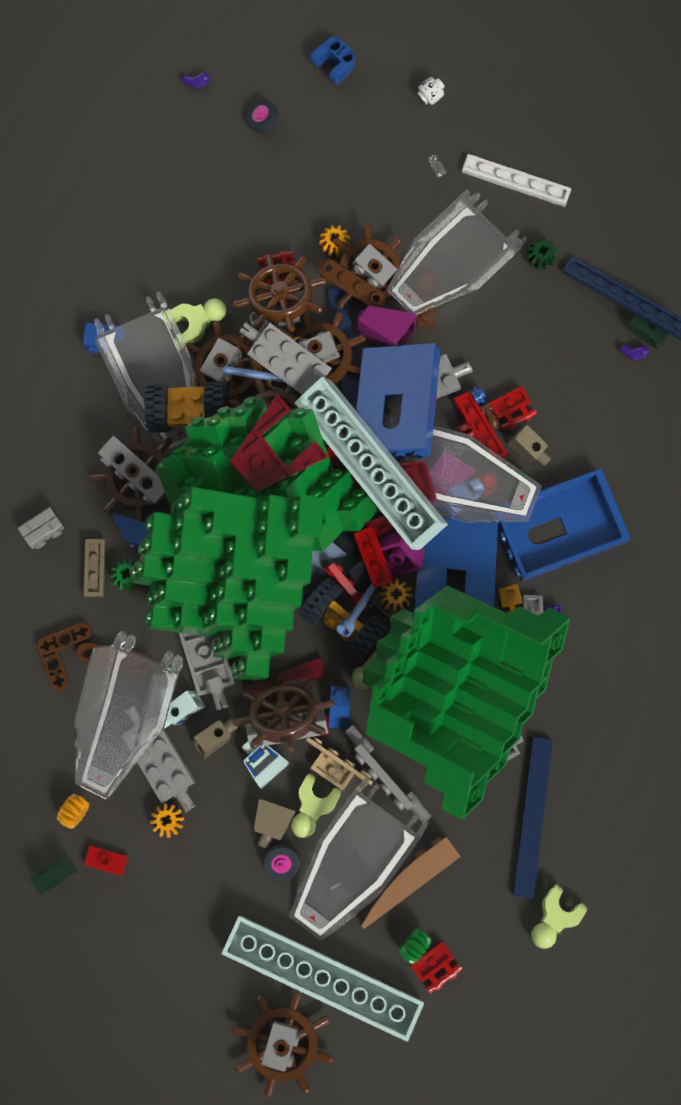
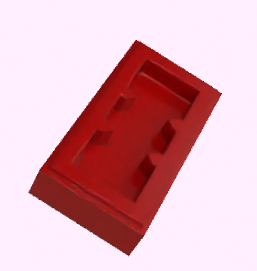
[84,845,128,876]

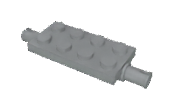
[239,322,332,395]
[384,354,473,416]
[179,633,236,710]
[122,705,196,813]
[345,725,432,823]

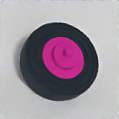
[246,99,279,133]
[264,844,300,880]

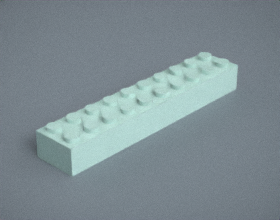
[295,376,448,550]
[222,915,424,1042]

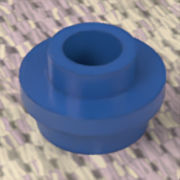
[470,386,486,404]

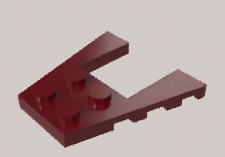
[229,395,328,492]
[350,461,437,538]
[246,658,330,736]

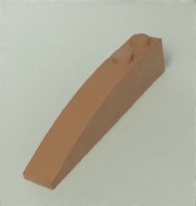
[361,836,461,929]

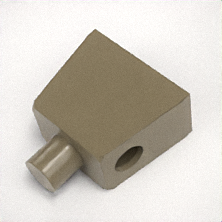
[507,425,551,466]
[192,719,238,759]
[254,799,296,849]

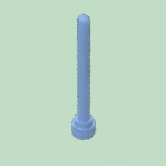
[222,366,286,383]
[337,583,378,637]

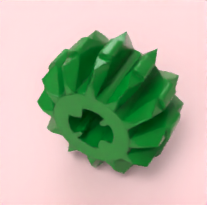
[110,559,138,592]
[399,928,431,964]

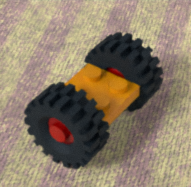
[144,382,230,433]
[298,577,390,665]

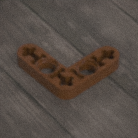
[37,623,93,691]

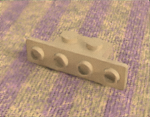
[306,736,373,791]

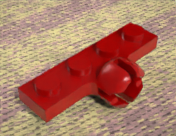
[452,391,508,465]

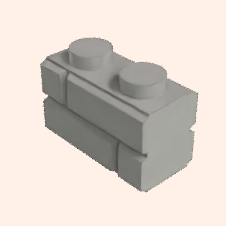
[18,507,65,549]

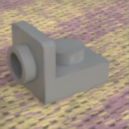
[523,595,543,615]

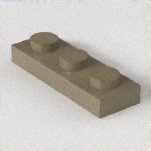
[84,539,106,597]

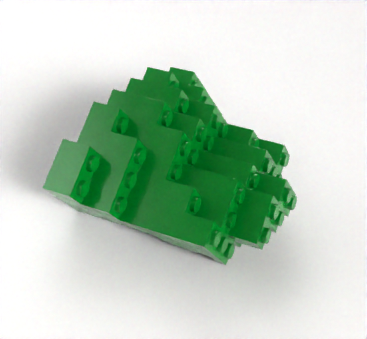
[156,397,378,551]
[131,487,324,682]
[362,586,570,820]

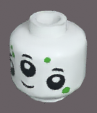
[417,77,445,105]

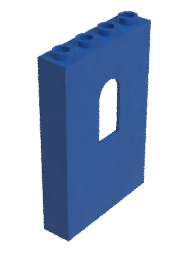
[356,343,441,460]
[492,469,631,582]
[414,518,498,610]

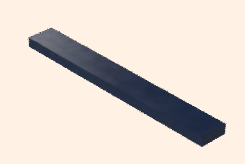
[562,256,681,341]
[328,288,360,410]
[513,737,553,899]

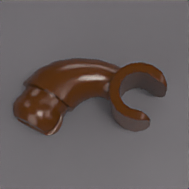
[480,403,500,432]

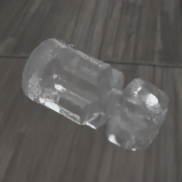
[428,155,446,177]

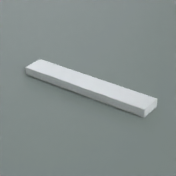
[462,154,572,207]

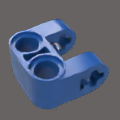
[310,37,355,84]

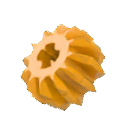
[319,225,350,257]
[379,579,413,613]
[57,794,89,829]
[150,804,184,838]

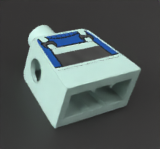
[162,691,206,728]
[242,741,289,789]

